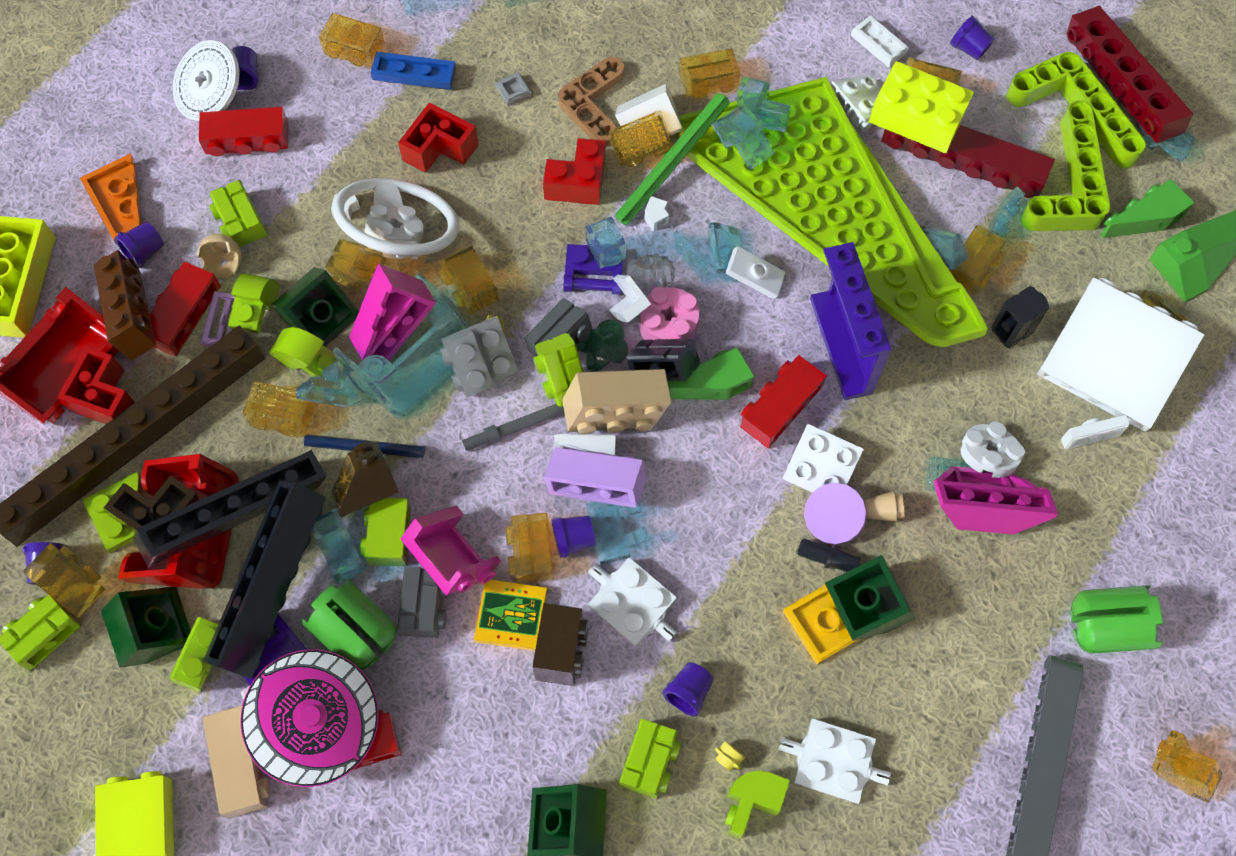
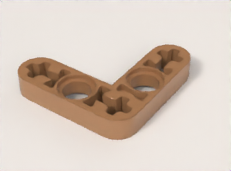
[558,57,624,147]

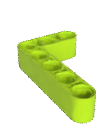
[1006,52,1146,168]
[1021,100,1110,231]

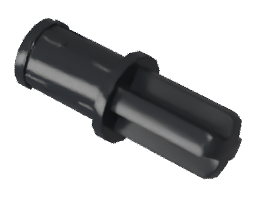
[797,539,861,572]

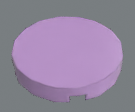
[804,483,867,545]

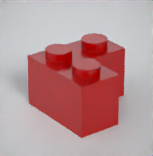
[398,102,479,173]
[543,138,606,205]
[57,346,135,424]

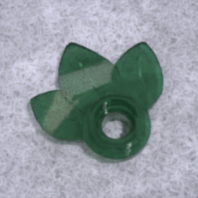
[576,320,628,372]

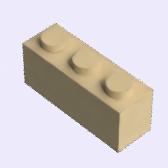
[202,706,270,819]

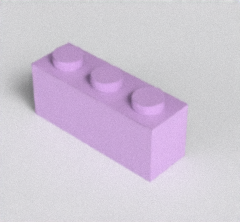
[544,447,647,508]

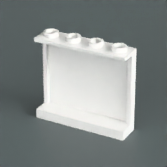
[1037,278,1204,432]

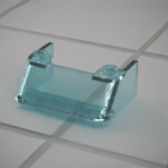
[333,273,470,419]

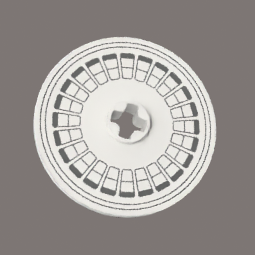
[173,40,239,122]

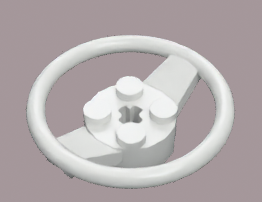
[332,178,459,259]

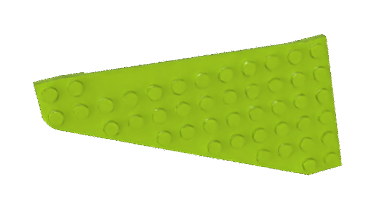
[677,77,988,347]

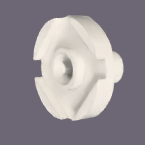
[960,421,1025,478]

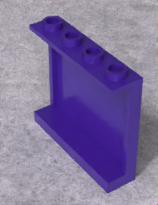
[810,242,892,401]

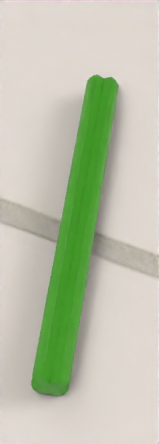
[615,93,730,225]

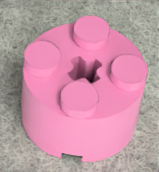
[640,287,699,341]

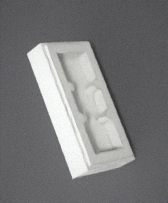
[851,15,909,68]
[725,246,785,299]
[1061,415,1130,449]

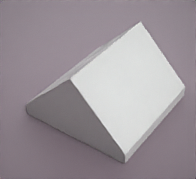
[615,83,683,152]

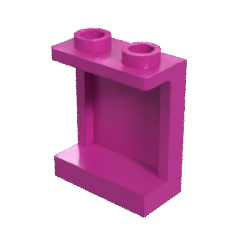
[401,505,501,596]

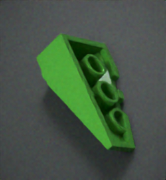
[1150,210,1236,302]

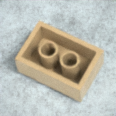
[562,369,671,434]

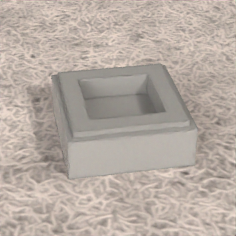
[495,72,532,106]

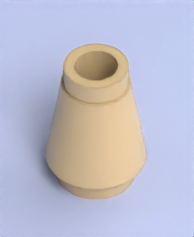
[864,491,905,522]

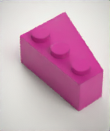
[349,263,436,367]

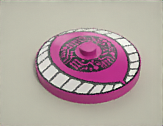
[240,650,378,787]

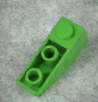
[1100,179,1195,238]
[667,348,754,400]

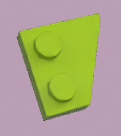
[82,472,141,553]

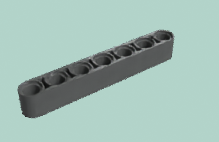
[1006,655,1083,856]

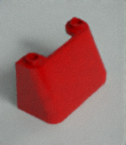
[0,287,119,425]
[118,454,239,589]

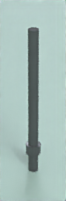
[462,404,564,451]

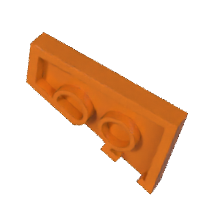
[80,153,142,246]

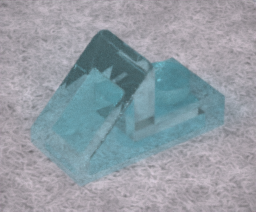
[296,361,365,408]

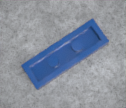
[370,52,456,90]

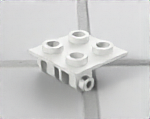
[832,74,881,132]
[782,424,863,492]

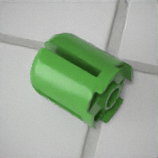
[302,578,397,670]
[1070,585,1163,654]

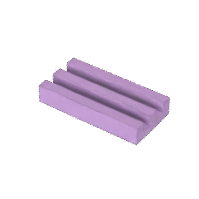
[201,291,235,347]

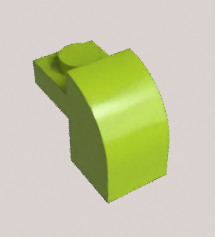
[228,273,280,334]
[268,327,343,385]
[725,771,790,839]

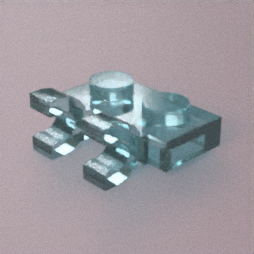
[586,502,650,565]

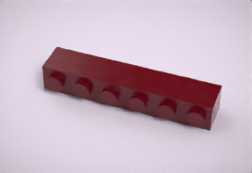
[881,125,1055,198]

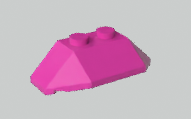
[934,466,1058,534]

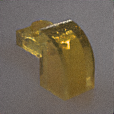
[1151,730,1223,803]

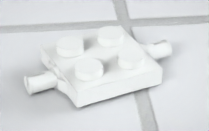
[588,558,678,647]
[779,718,891,804]

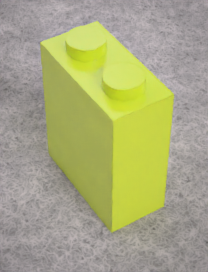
[95,771,175,856]

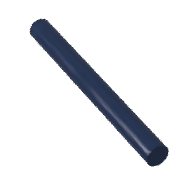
[304,435,425,458]

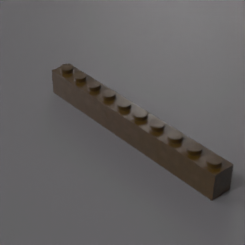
[0,325,265,547]

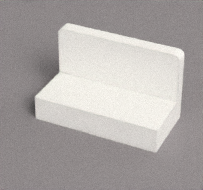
[609,275,651,323]

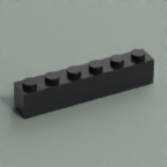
[133,450,326,567]
[203,481,326,679]

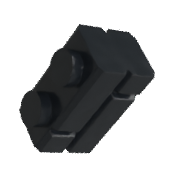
[991,286,1049,349]
[627,339,700,381]

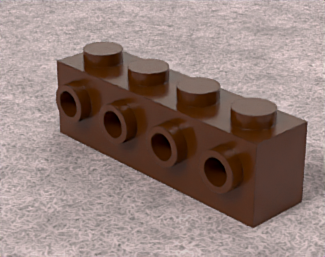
[94,250,156,361]

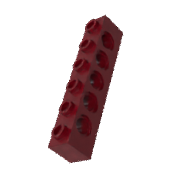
[1066,5,1193,144]

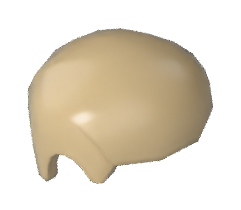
[196,234,242,279]

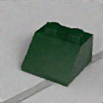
[271,267,359,346]
[825,555,916,641]
[101,587,191,668]
[527,784,607,856]

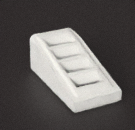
[554,434,615,456]

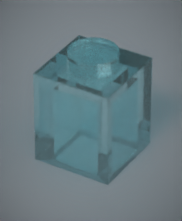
[585,216,626,269]

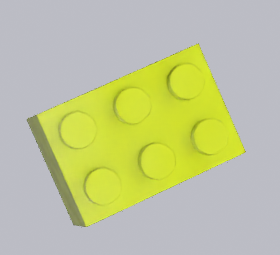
[869,61,974,153]

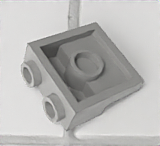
[440,316,519,397]

